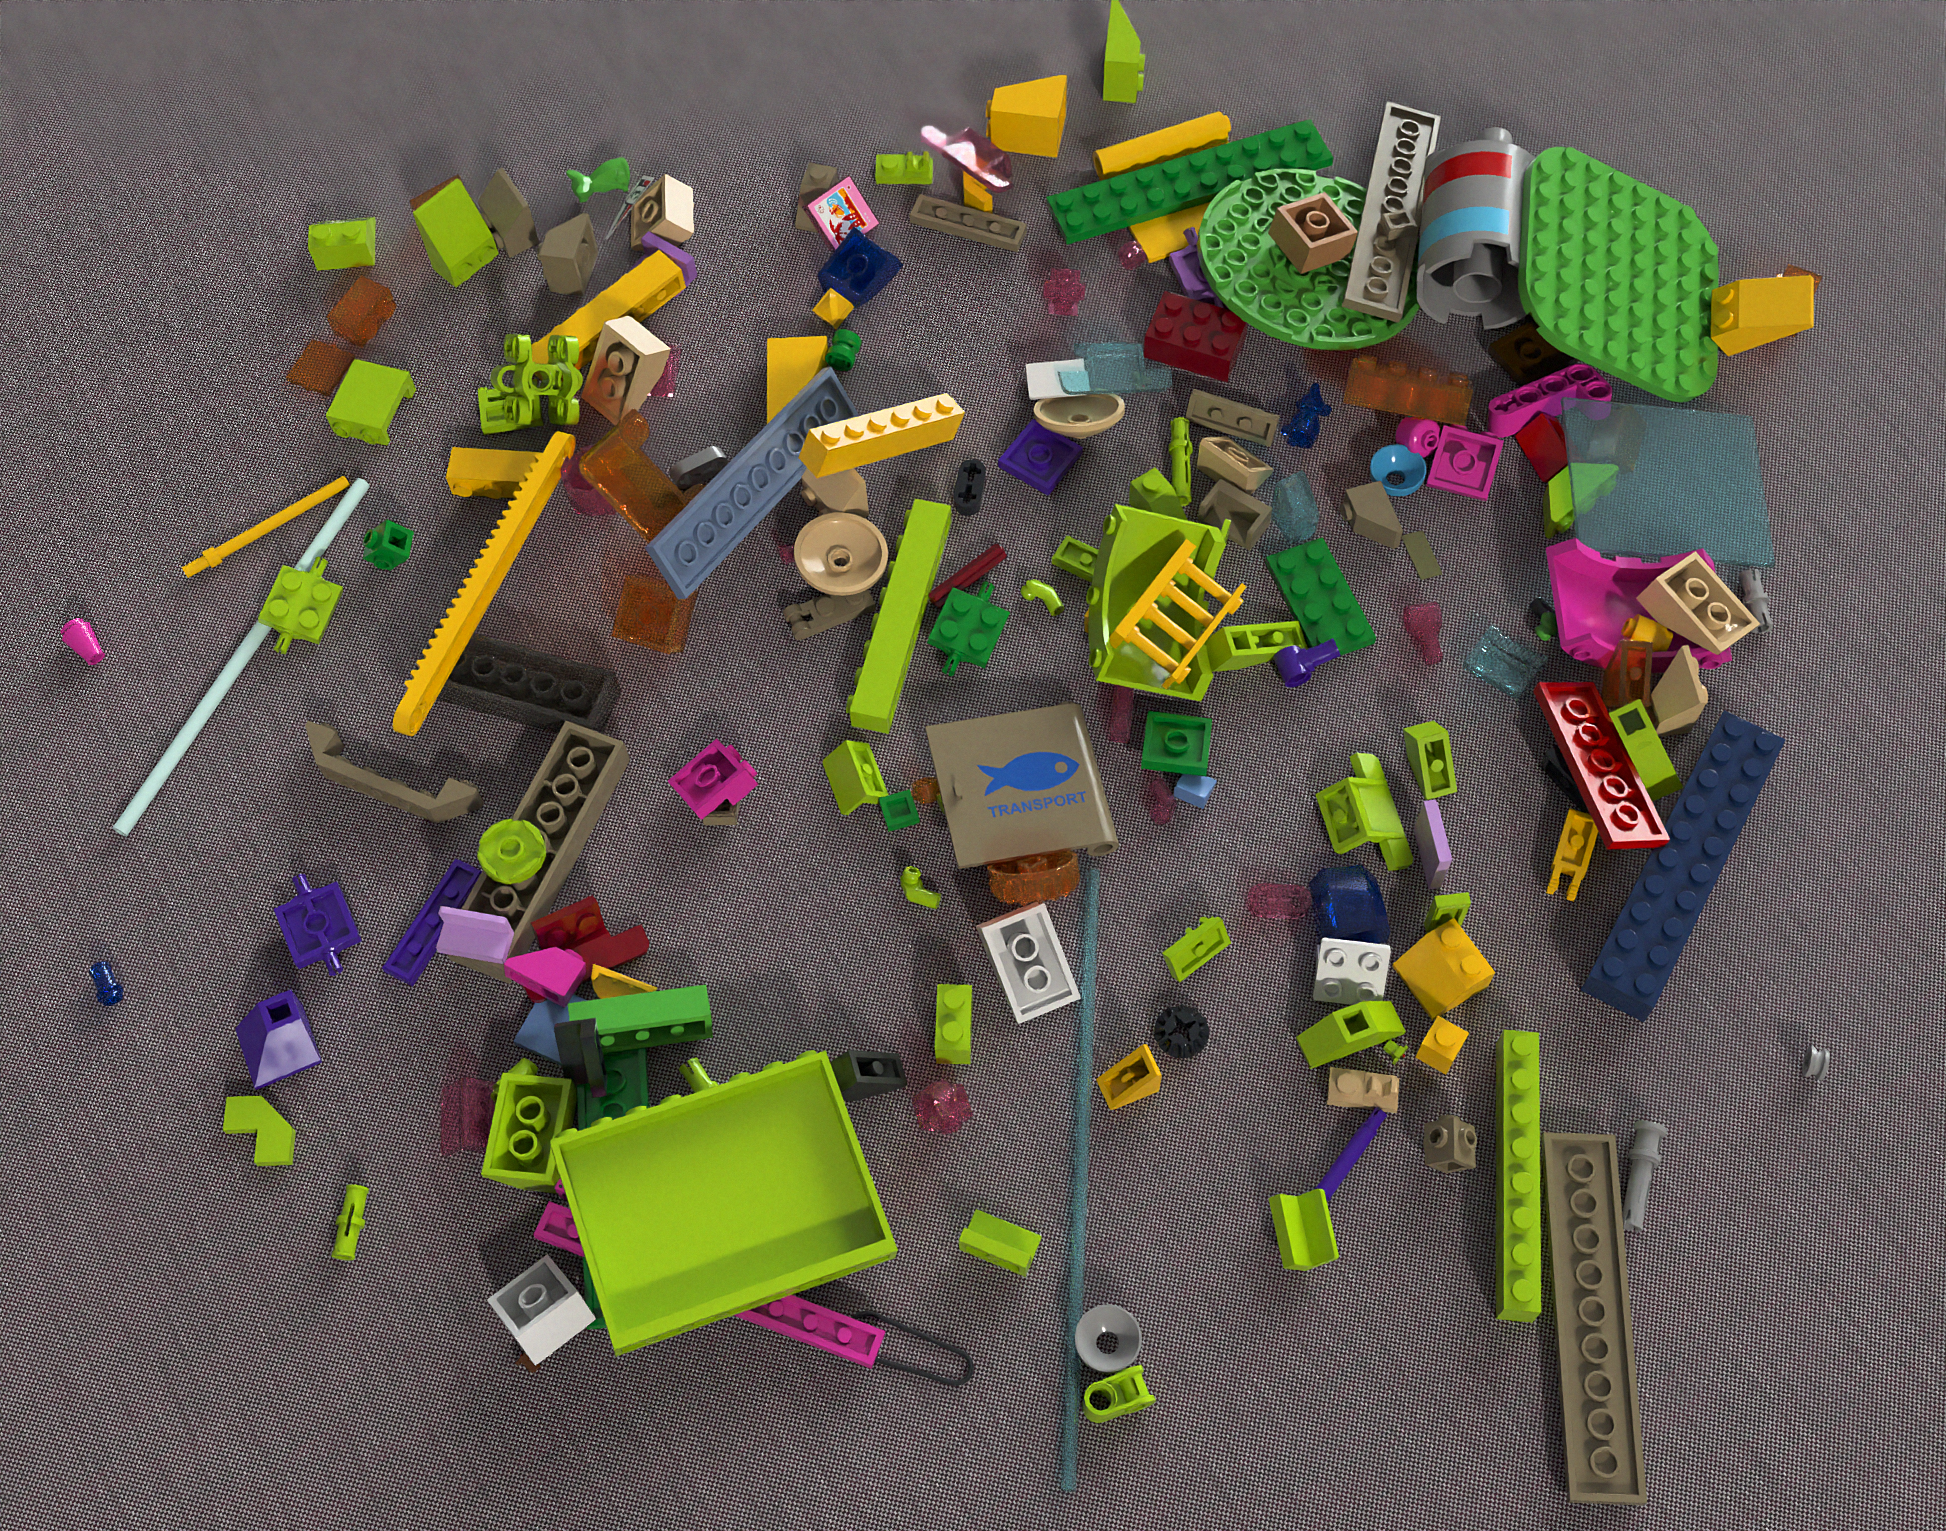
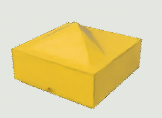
[812,288,854,329]

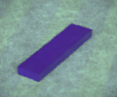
[382,858,482,987]

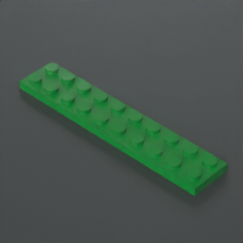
[1046,119,1334,245]

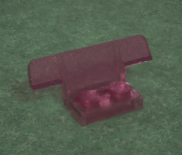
[920,125,1014,193]

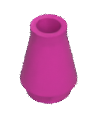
[60,618,105,665]

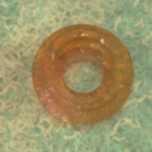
[911,777,940,804]

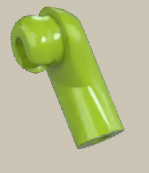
[1020,579,1065,616]
[900,866,941,909]

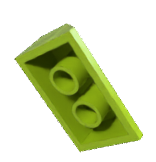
[481,1073,577,1194]

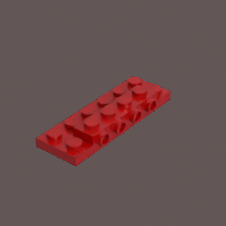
[1533,682,1670,849]

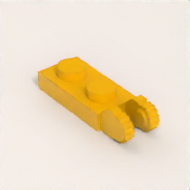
[1546,808,1598,902]

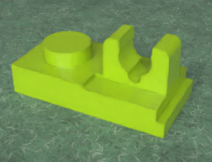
[875,151,933,184]
[1162,916,1231,982]

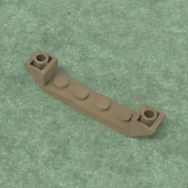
[305,720,484,824]

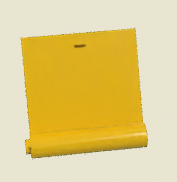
[1092,111,1231,263]

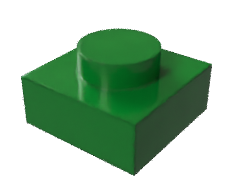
[878,789,920,832]

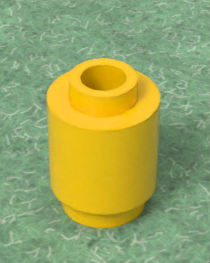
[1621,614,1673,652]

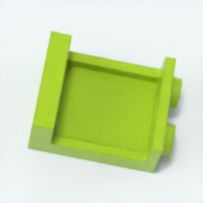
[326,359,416,446]

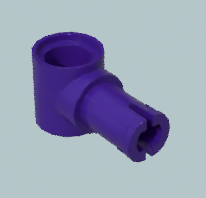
[1273,638,1341,688]

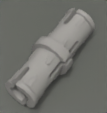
[1738,569,1773,634]

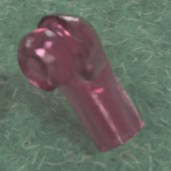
[1149,778,1177,825]

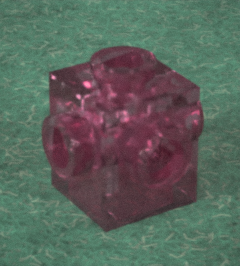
[1043,268,1086,316]
[911,1080,973,1134]

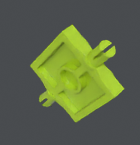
[258,557,343,654]

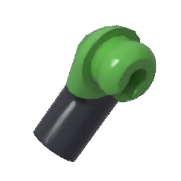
[1529,596,1558,641]

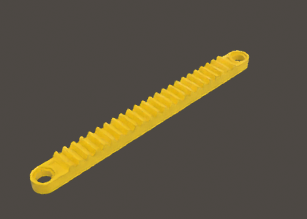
[393,431,576,737]

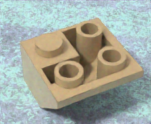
[1644,645,1708,737]

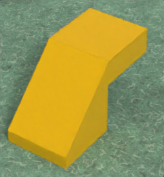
[963,153,993,214]

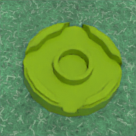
[477,819,546,884]

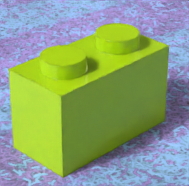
[935,984,973,1064]

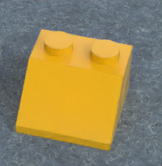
[1392,918,1495,1021]

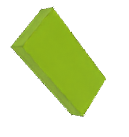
[1424,892,1471,934]

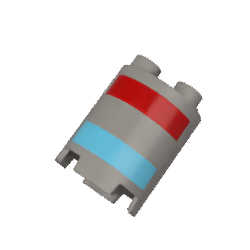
[1417,127,1535,330]

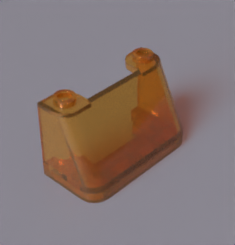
[579,408,706,544]

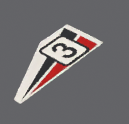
[605,175,654,240]

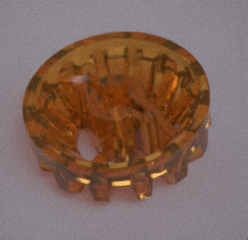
[987,850,1080,906]

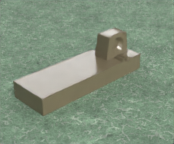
[1185,389,1280,447]

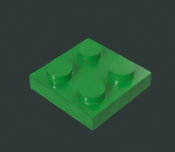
[1141,711,1212,776]

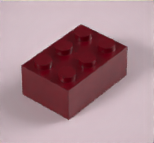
[1143,291,1248,383]

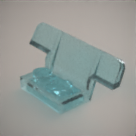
[1057,342,1172,395]

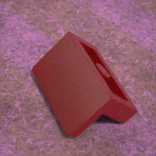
[1515,413,1586,483]

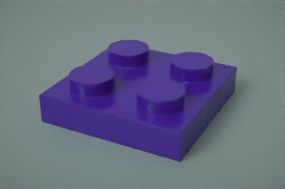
[998,419,1083,496]

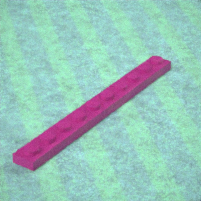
[534,1201,886,1369]

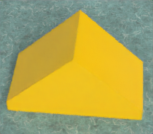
[1096,1044,1162,1110]

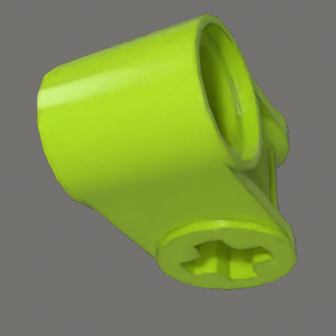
[1082,1365,1156,1423]

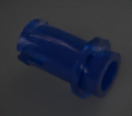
[88,961,124,1006]

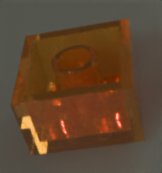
[611,573,698,654]

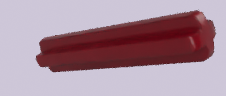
[928,544,1007,608]

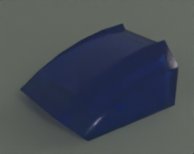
[818,227,903,309]
[1309,865,1390,945]

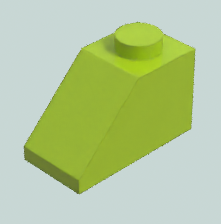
[1129,467,1187,520]
[1403,720,1457,800]

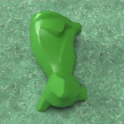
[566,157,630,202]

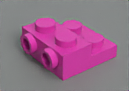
[1426,424,1504,502]
[668,739,758,820]

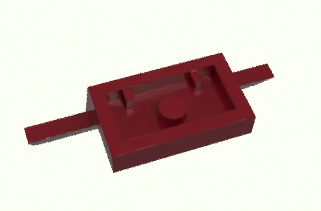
[521,895,649,1003]

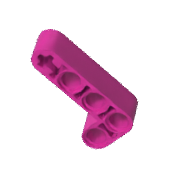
[1487,363,1612,438]

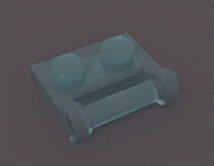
[1462,624,1548,700]

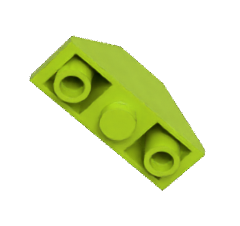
[1542,464,1618,539]
[1296,1001,1406,1069]

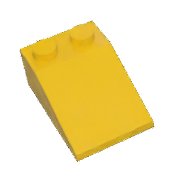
[1711,275,1814,356]

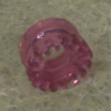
[1117,241,1147,270]

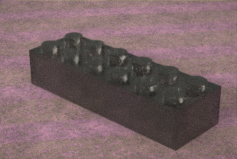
[415,623,621,734]

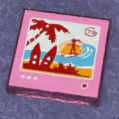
[802,175,881,256]

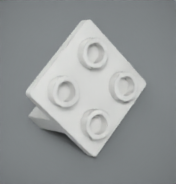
[1313,938,1391,1005]

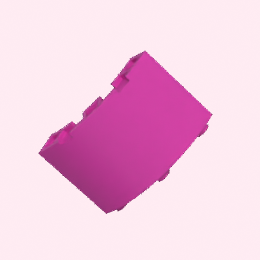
[1546,538,1732,676]

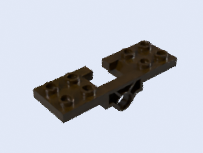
[1488,319,1580,387]

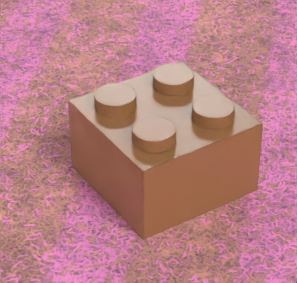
[1268,192,1358,274]

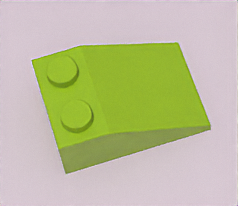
[1103,0,1145,103]
[412,178,499,288]

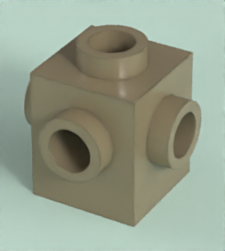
[1423,1115,1477,1174]

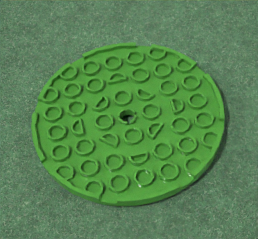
[1197,169,1420,351]

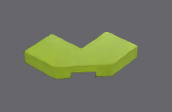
[223,1095,296,1166]

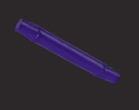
[1314,1107,1387,1201]

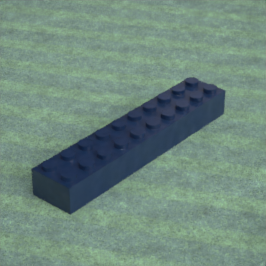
[1581,710,1786,1023]

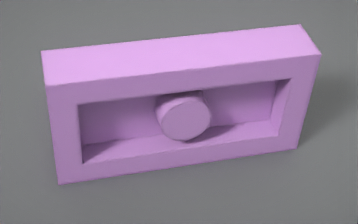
[436,906,514,964]

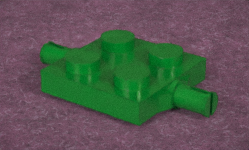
[927,582,1010,676]

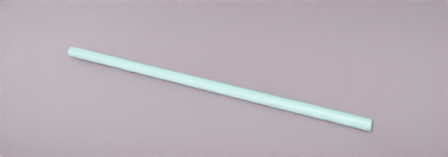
[112,478,370,837]

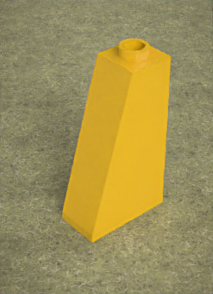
[767,336,828,424]

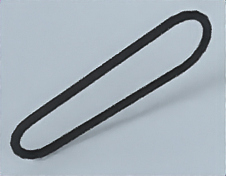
[850,1310,974,1386]

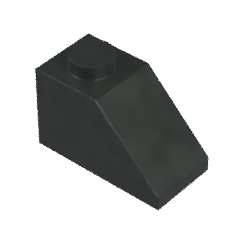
[830,1050,908,1101]

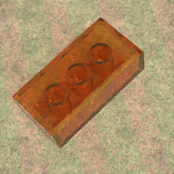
[1343,355,1473,426]

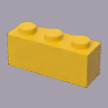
[445,447,542,499]

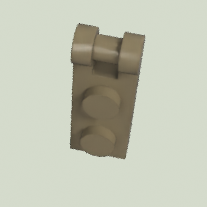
[783,589,876,640]

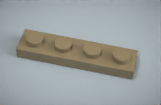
[909,194,1027,253]

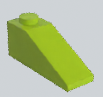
[1203,621,1308,672]

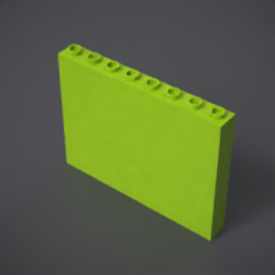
[550,1050,898,1357]

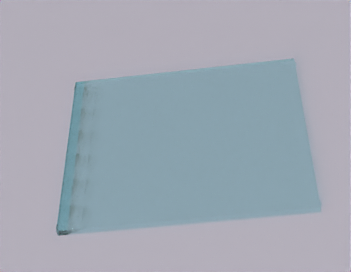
[1560,397,1776,568]

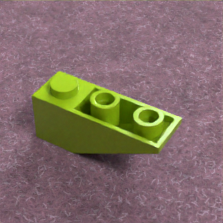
[1609,699,1683,802]

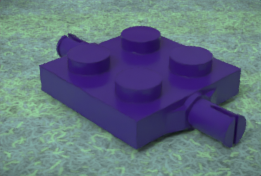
[274,874,362,976]

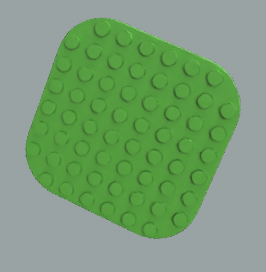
[1518,147,1719,402]

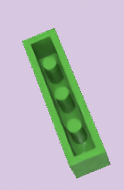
[568,985,713,1053]

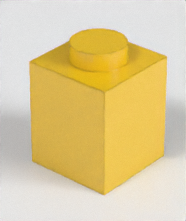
[1415,1016,1469,1075]

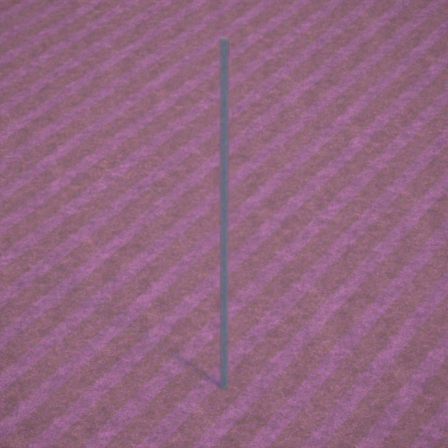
[1061,869,1100,1492]

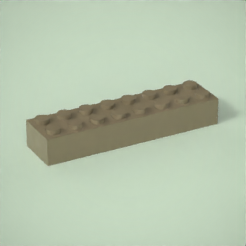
[447,721,630,984]

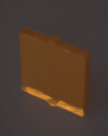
[286,339,355,397]

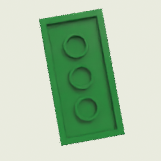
[1265,537,1376,655]

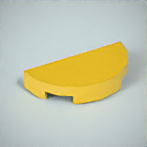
[591,964,657,999]

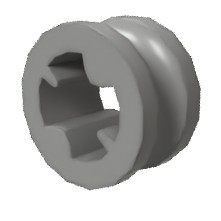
[1802,1046,1830,1081]

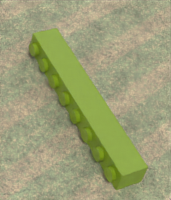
[846,499,952,734]
[1496,1030,1541,1323]

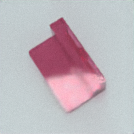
[441,1077,494,1156]

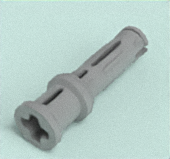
[1622,1120,1667,1232]

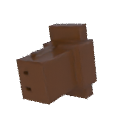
[515,1352,541,1374]

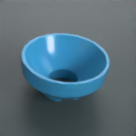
[1369,444,1427,496]

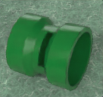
[825,329,862,371]

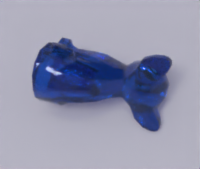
[1281,383,1332,449]

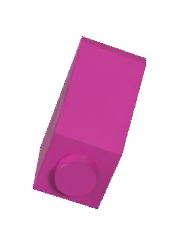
[504,947,586,1008]

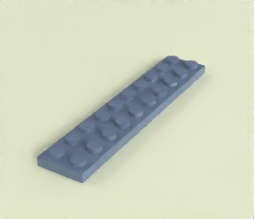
[645,367,859,599]

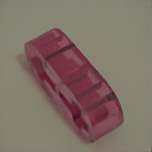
[1246,883,1312,919]

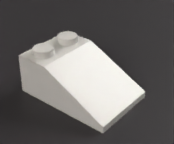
[976,901,1081,1024]

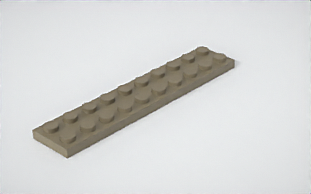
[1341,101,1441,323]
[1541,1132,1647,1506]

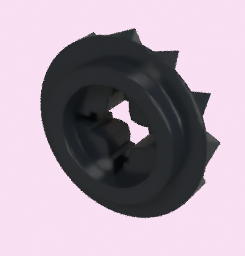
[1154,1004,1210,1058]

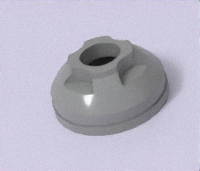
[1075,1304,1142,1374]

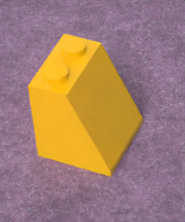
[986,75,1067,158]

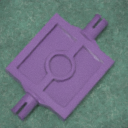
[1169,227,1230,310]

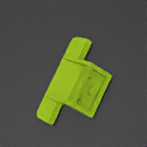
[1316,753,1413,871]

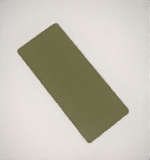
[1401,530,1442,580]

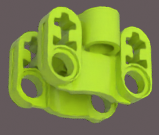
[490,334,583,425]

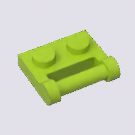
[478,379,543,435]

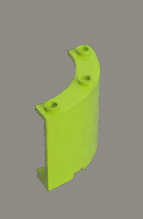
[1086,504,1226,702]

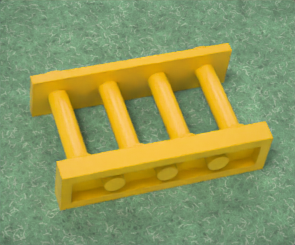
[1109,539,1246,689]

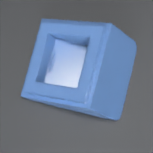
[1174,774,1217,809]

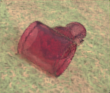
[1403,601,1444,665]

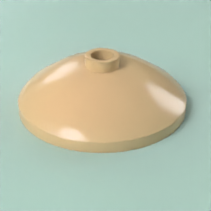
[1034,388,1125,439]
[794,512,888,596]

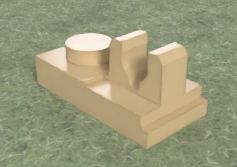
[1326,1067,1399,1113]

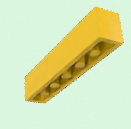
[531,250,686,382]
[798,393,965,478]

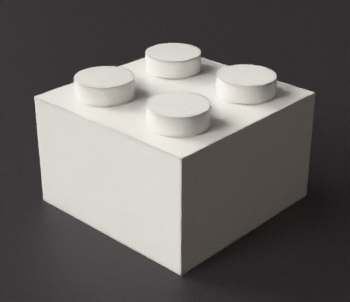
[487,1254,596,1366]

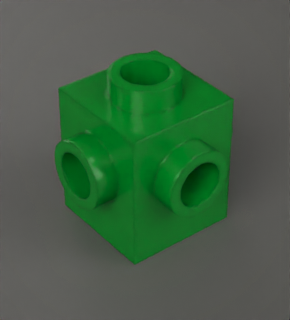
[362,519,414,571]

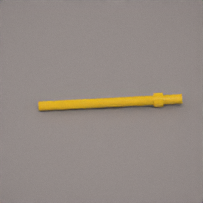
[181,475,350,578]

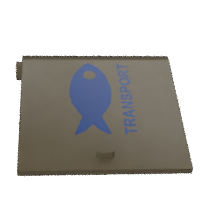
[925,701,1119,869]

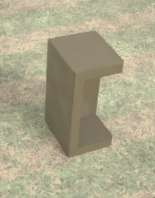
[1198,479,1273,551]

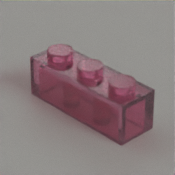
[1109,684,1134,743]

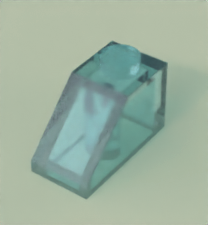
[1271,470,1320,544]

